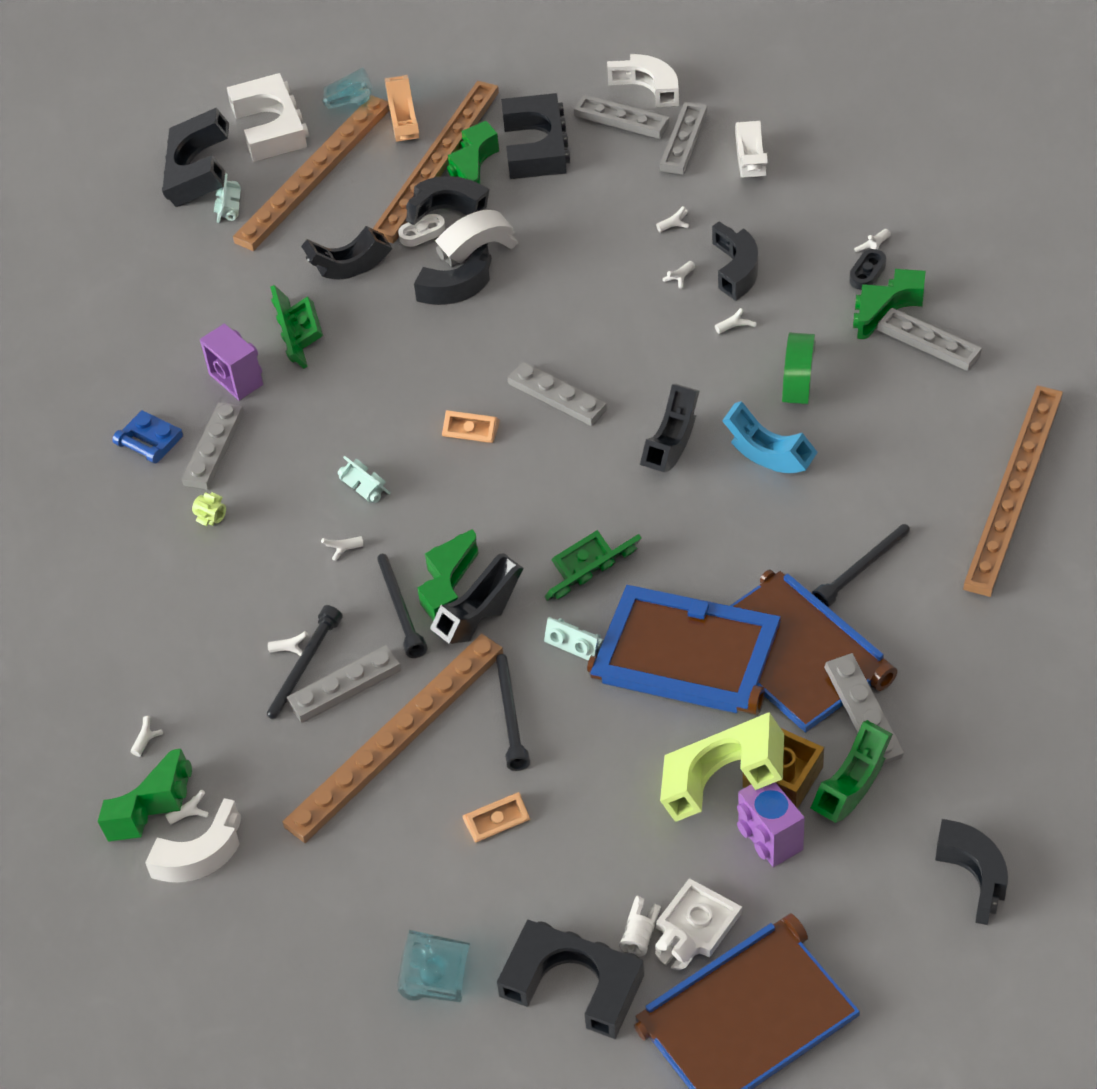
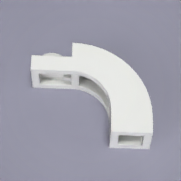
[607,54,679,107]
[735,121,768,178]
[436,210,518,264]
[145,798,241,883]

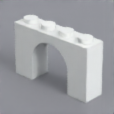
[227,73,309,162]

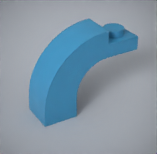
[722,401,818,473]

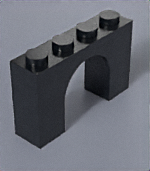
[501,93,570,179]
[162,107,229,207]
[497,919,644,1039]

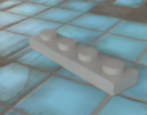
[574,95,669,139]
[660,102,707,175]
[878,308,982,371]
[508,361,607,426]
[182,402,244,490]
[287,645,401,723]
[824,653,904,765]

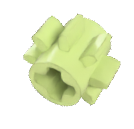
[192,492,226,526]

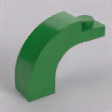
[782,332,816,404]
[810,720,893,823]

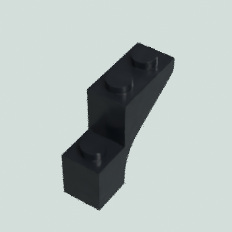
[430,553,524,644]

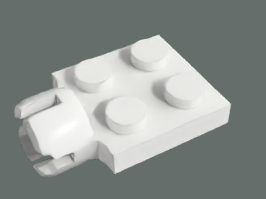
[655,878,742,970]

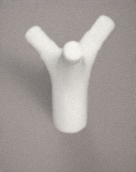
[656,206,689,232]
[854,229,891,252]
[663,261,695,289]
[715,308,757,334]
[321,536,363,561]
[268,631,308,656]
[130,715,163,757]
[165,790,209,825]

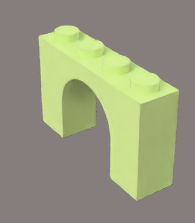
[660,712,784,822]

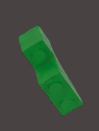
[447,121,499,184]
[853,269,926,339]
[417,529,479,621]
[97,748,192,842]

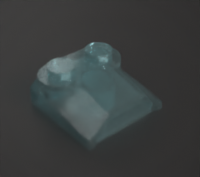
[322,67,372,109]
[397,930,470,1002]

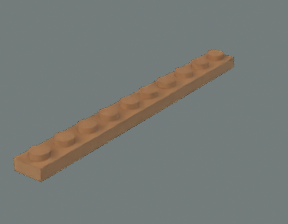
[373,80,499,243]
[233,95,390,251]
[963,385,1063,597]
[282,634,503,843]

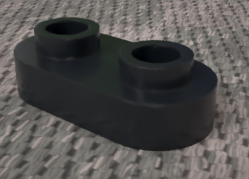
[849,249,886,290]

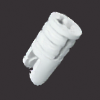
[619,896,661,957]

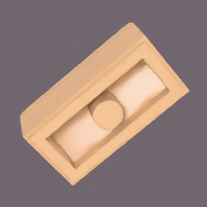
[442,410,500,443]
[462,792,531,843]

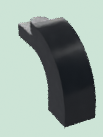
[406,176,490,225]
[712,221,758,301]
[301,226,393,280]
[414,243,492,305]
[640,384,700,472]
[935,819,1008,925]

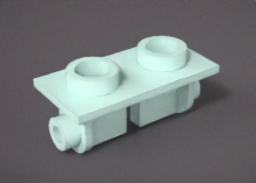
[214,173,241,223]
[338,456,390,503]
[544,617,604,660]

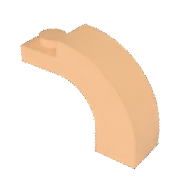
[384,75,419,142]

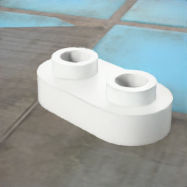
[398,214,445,247]

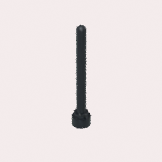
[812,524,910,608]
[377,553,428,658]
[267,605,343,719]
[496,654,530,771]

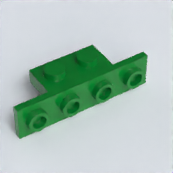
[270,285,323,369]
[544,530,642,601]

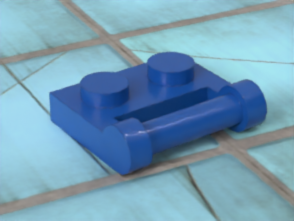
[112,410,183,464]

